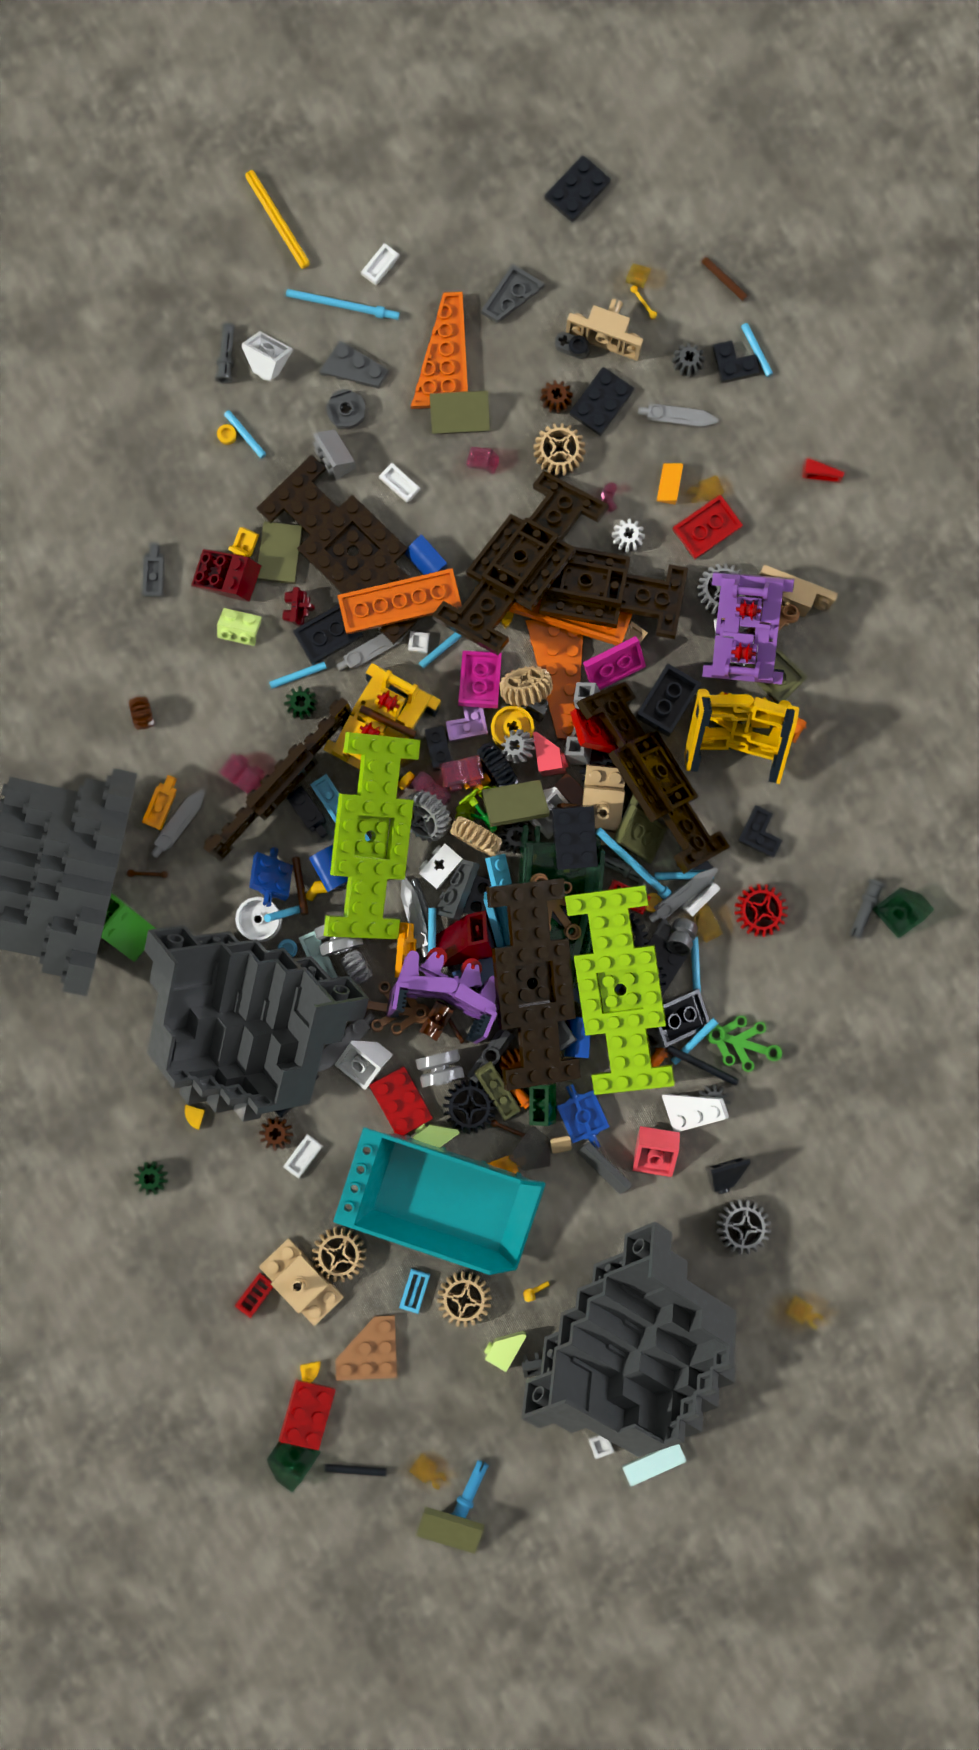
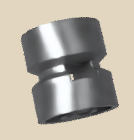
[666,918,698,956]

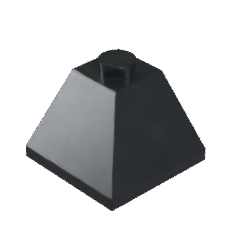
[706,1157,751,1194]

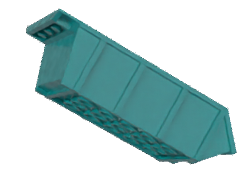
[333,1127,546,1275]

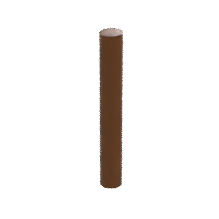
[701,256,748,301]
[359,705,417,739]
[292,857,309,916]

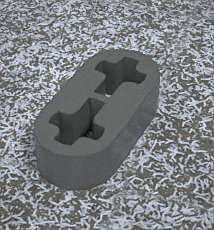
[555,332,591,359]

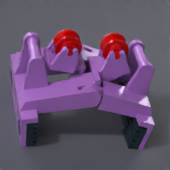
[386,947,497,1044]

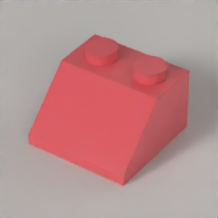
[533,732,569,777]
[632,1126,680,1177]

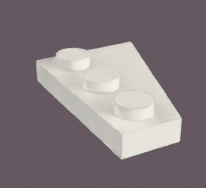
[662,1093,729,1132]

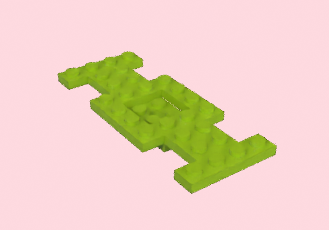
[323,732,421,939]
[565,885,675,1095]

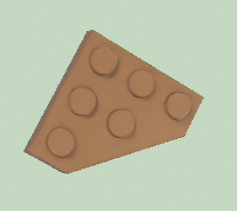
[335,1315,397,1381]

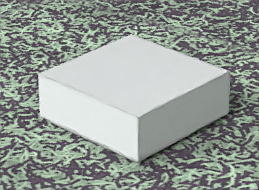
[408,631,430,654]
[588,1435,614,1459]

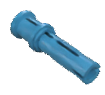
[450,1460,489,1519]

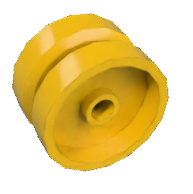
[491,706,534,751]

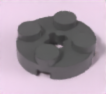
[326,389,366,429]

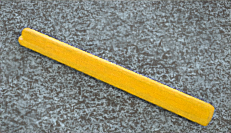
[245,170,310,269]

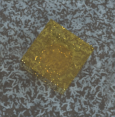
[626,263,651,288]

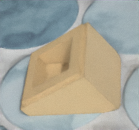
[549,1135,572,1154]

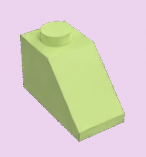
[413,1124,460,1148]
[484,1331,527,1372]

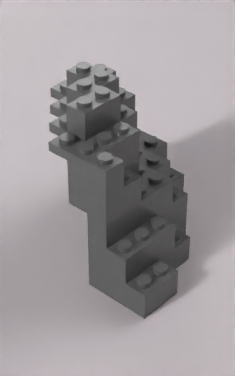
[0,768,137,996]
[144,925,369,1122]
[521,1222,736,1457]

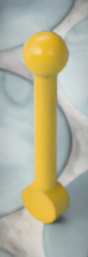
[630,285,657,320]

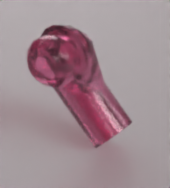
[601,482,618,513]

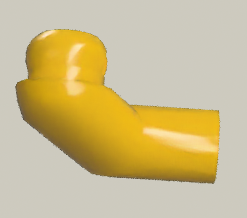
[306,880,328,901]

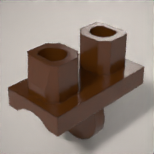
[419,1000,454,1041]

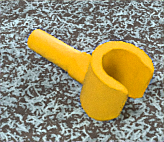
[523,1281,550,1302]

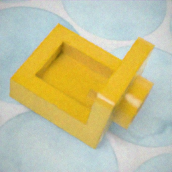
[228,527,260,557]

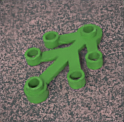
[706,1016,782,1072]

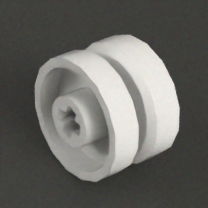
[235,897,283,942]

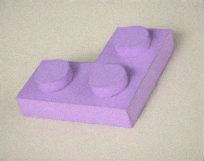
[446,706,488,742]

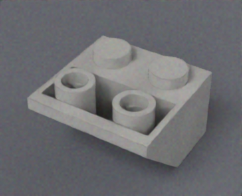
[313,429,356,480]

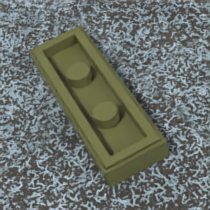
[474,1061,522,1121]

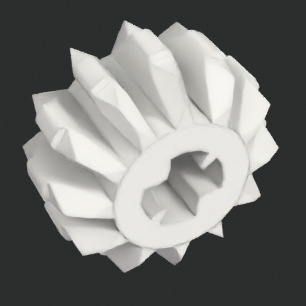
[612,518,645,553]

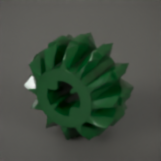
[284,686,318,720]
[134,1161,169,1196]

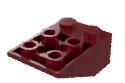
[191,549,261,602]
[436,910,494,968]

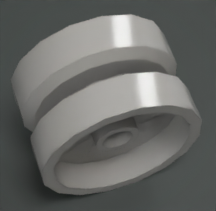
[314,925,364,957]
[415,1049,464,1087]

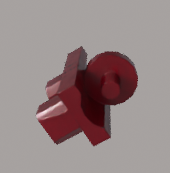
[282,587,315,627]

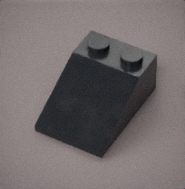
[647,989,710,1048]

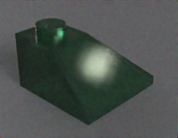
[873,887,934,939]
[266,1441,321,1493]

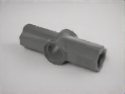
[467,1029,515,1086]

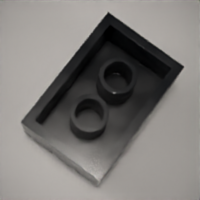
[635,663,701,737]
[551,805,598,870]

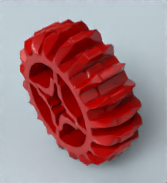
[734,884,788,937]

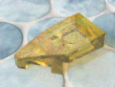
[694,903,723,943]

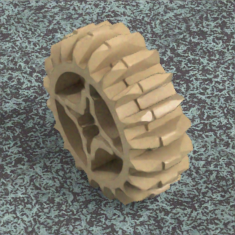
[533,423,586,476]
[499,666,553,707]
[450,816,503,856]
[312,1227,367,1282]
[437,1271,492,1327]

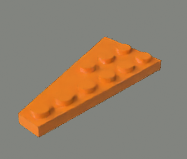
[411,292,468,409]
[525,620,583,740]

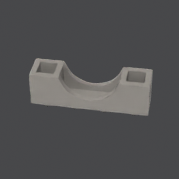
[564,682,600,765]

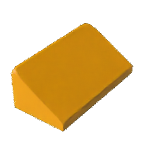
[657,463,683,505]

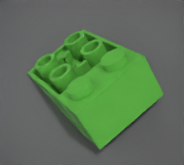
[101,893,157,962]

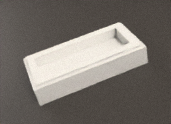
[361,243,400,286]
[379,463,421,504]
[681,881,720,917]
[283,1134,324,1179]

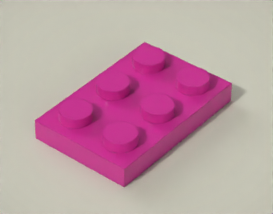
[583,636,646,690]
[458,651,502,709]

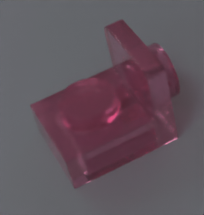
[466,446,499,474]

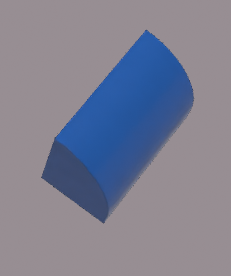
[405,534,448,575]
[309,845,348,892]
[564,1017,590,1058]

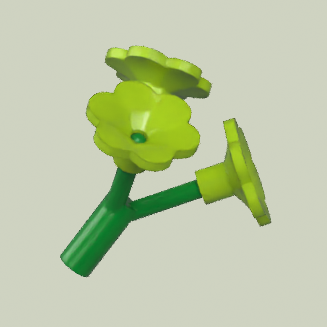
[455,786,497,832]

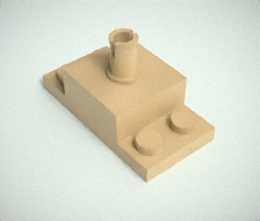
[566,299,643,361]
[758,565,838,626]
[582,764,625,846]
[259,1238,344,1326]

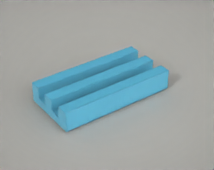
[399,1268,431,1314]

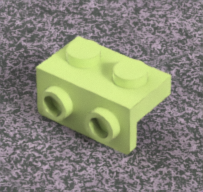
[217,608,262,646]

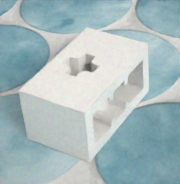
[419,844,463,891]

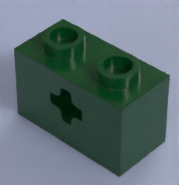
[529,1083,556,1126]

